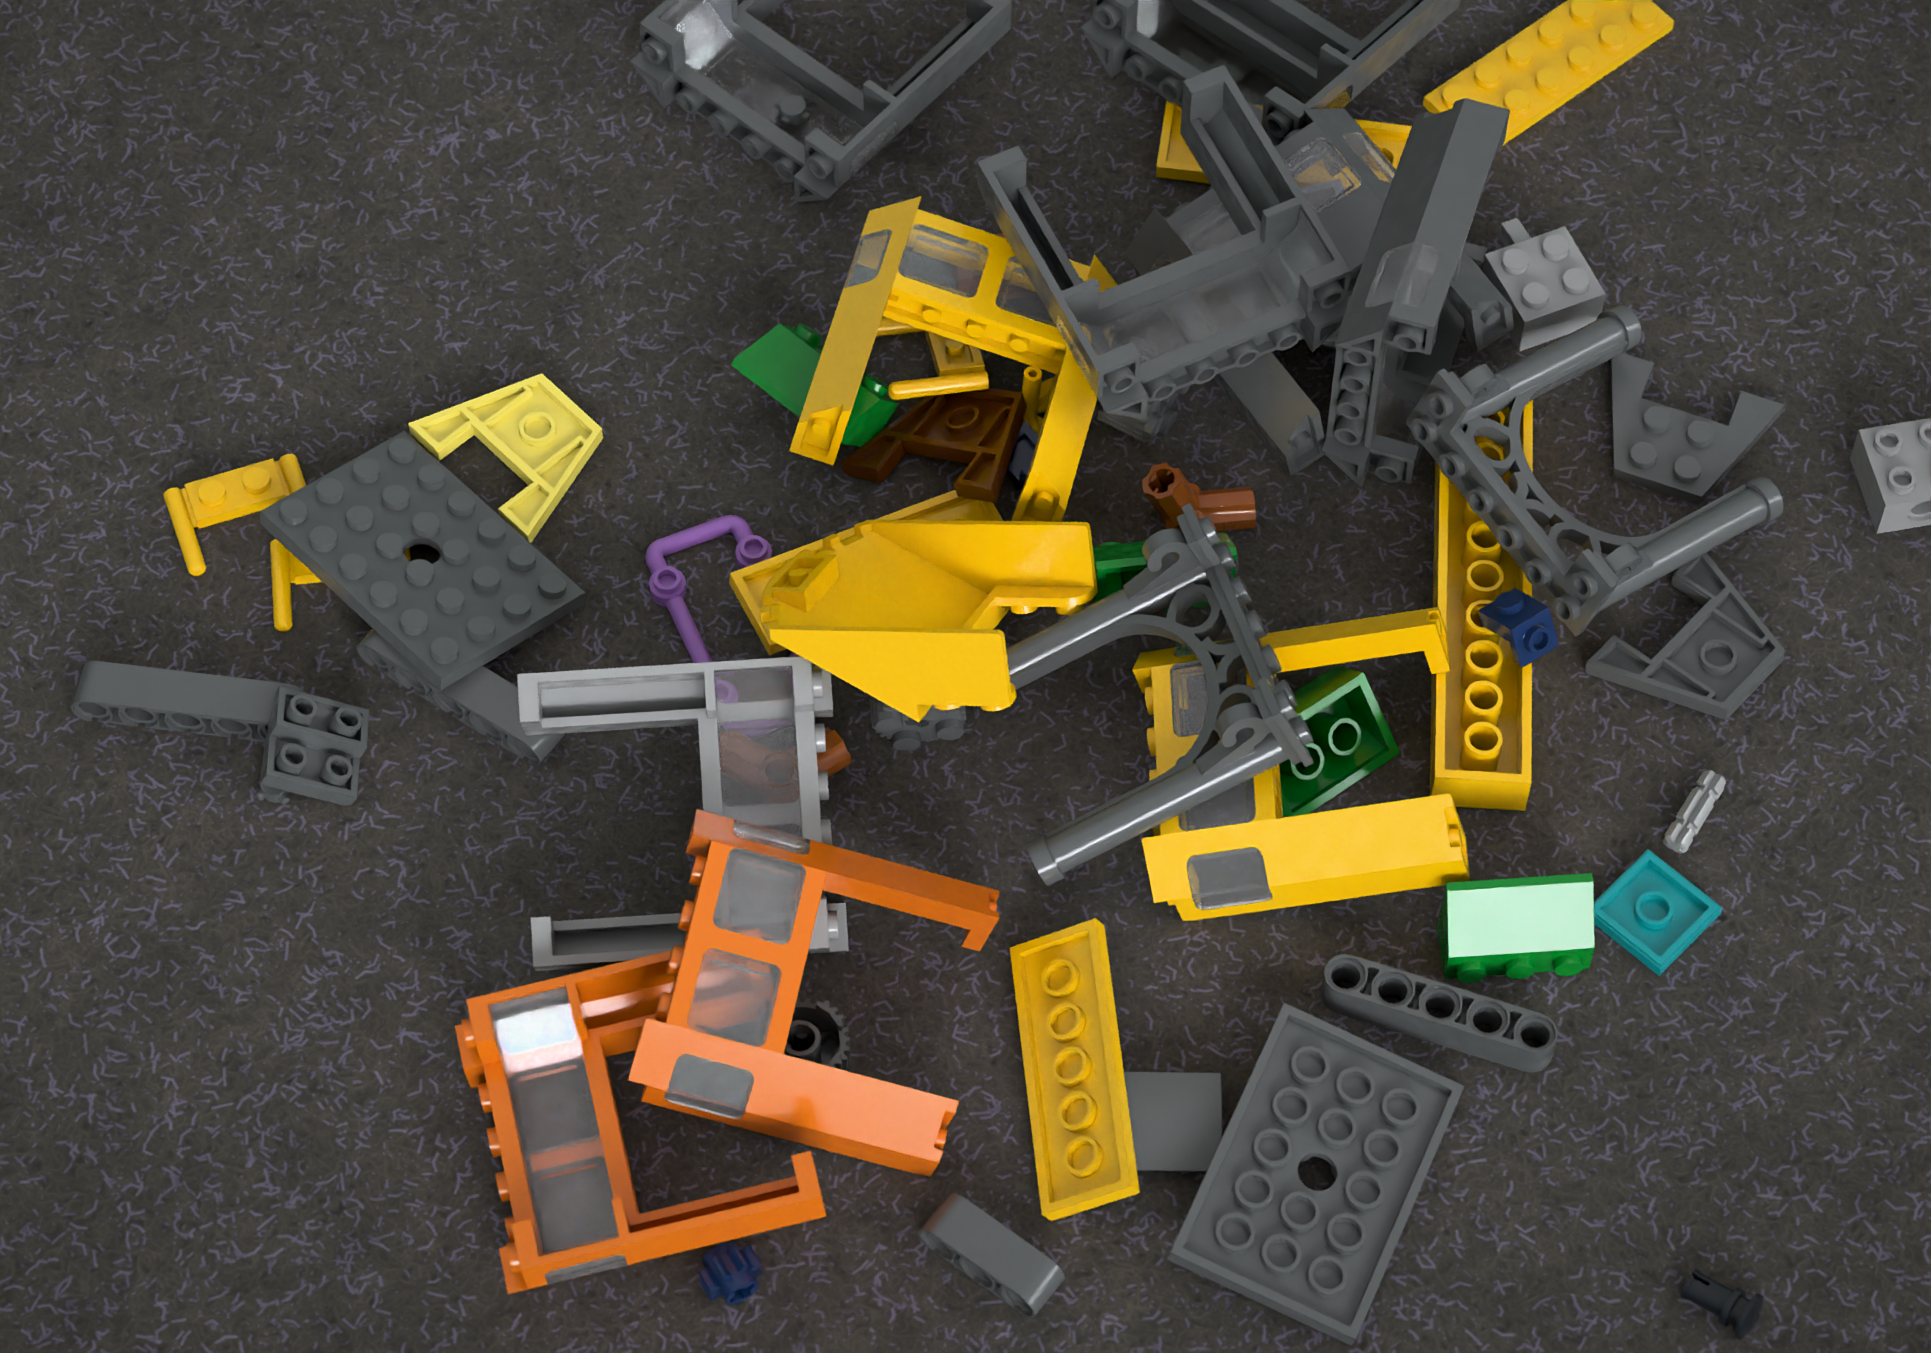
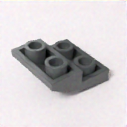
[260,686,369,806]
[1124,1072,1222,1172]

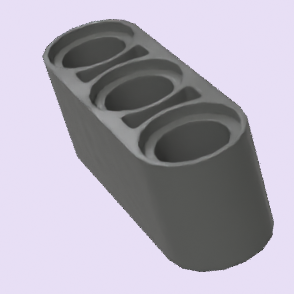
[918,1193,1065,1318]

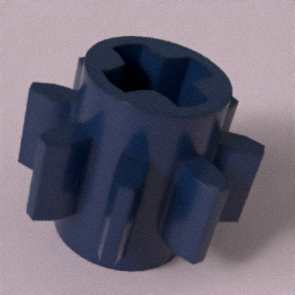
[698,1241,763,1305]

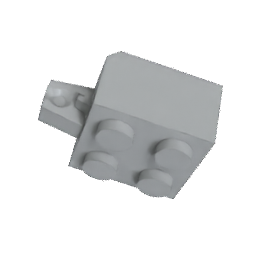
[1482,218,1606,351]

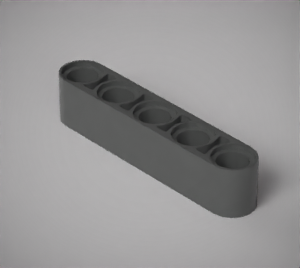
[356,628,567,767]
[71,661,307,742]
[1321,954,1558,1073]

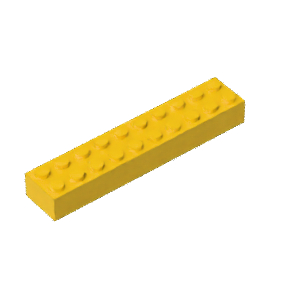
[1430,400,1533,811]

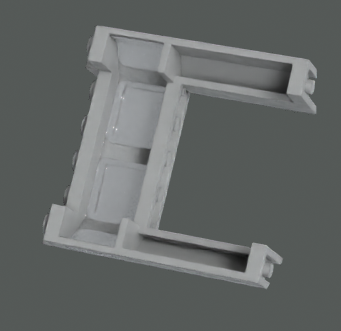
[517,656,849,971]

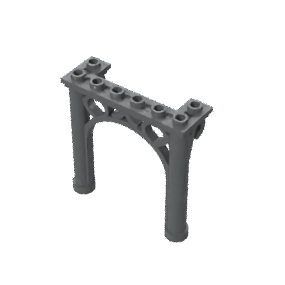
[1406,304,1784,637]
[978,503,1314,886]

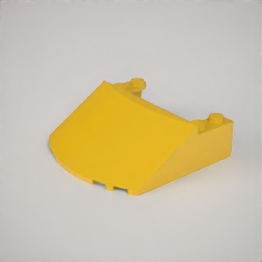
[760,520,1098,722]

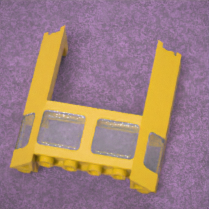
[789,196,1117,522]
[1132,607,1470,921]

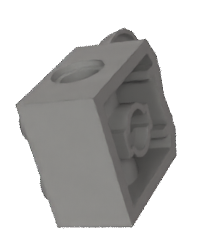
[1850,418,1931,534]

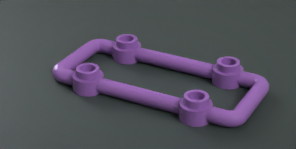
[645,515,812,740]

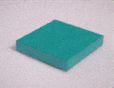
[1594,849,1722,976]

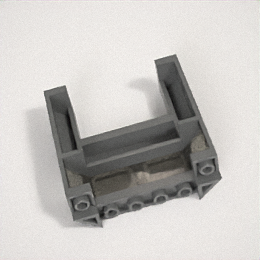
[1080,0,1460,147]

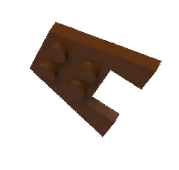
[841,387,1027,503]

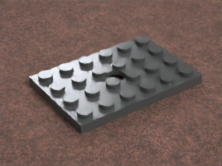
[260,431,585,691]
[1167,1003,1465,1346]

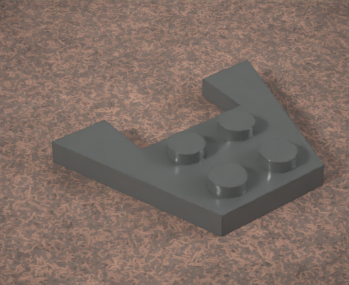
[1609,353,1785,505]
[1585,552,1785,720]

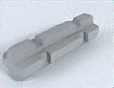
[1663,770,1726,854]

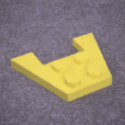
[408,373,603,543]

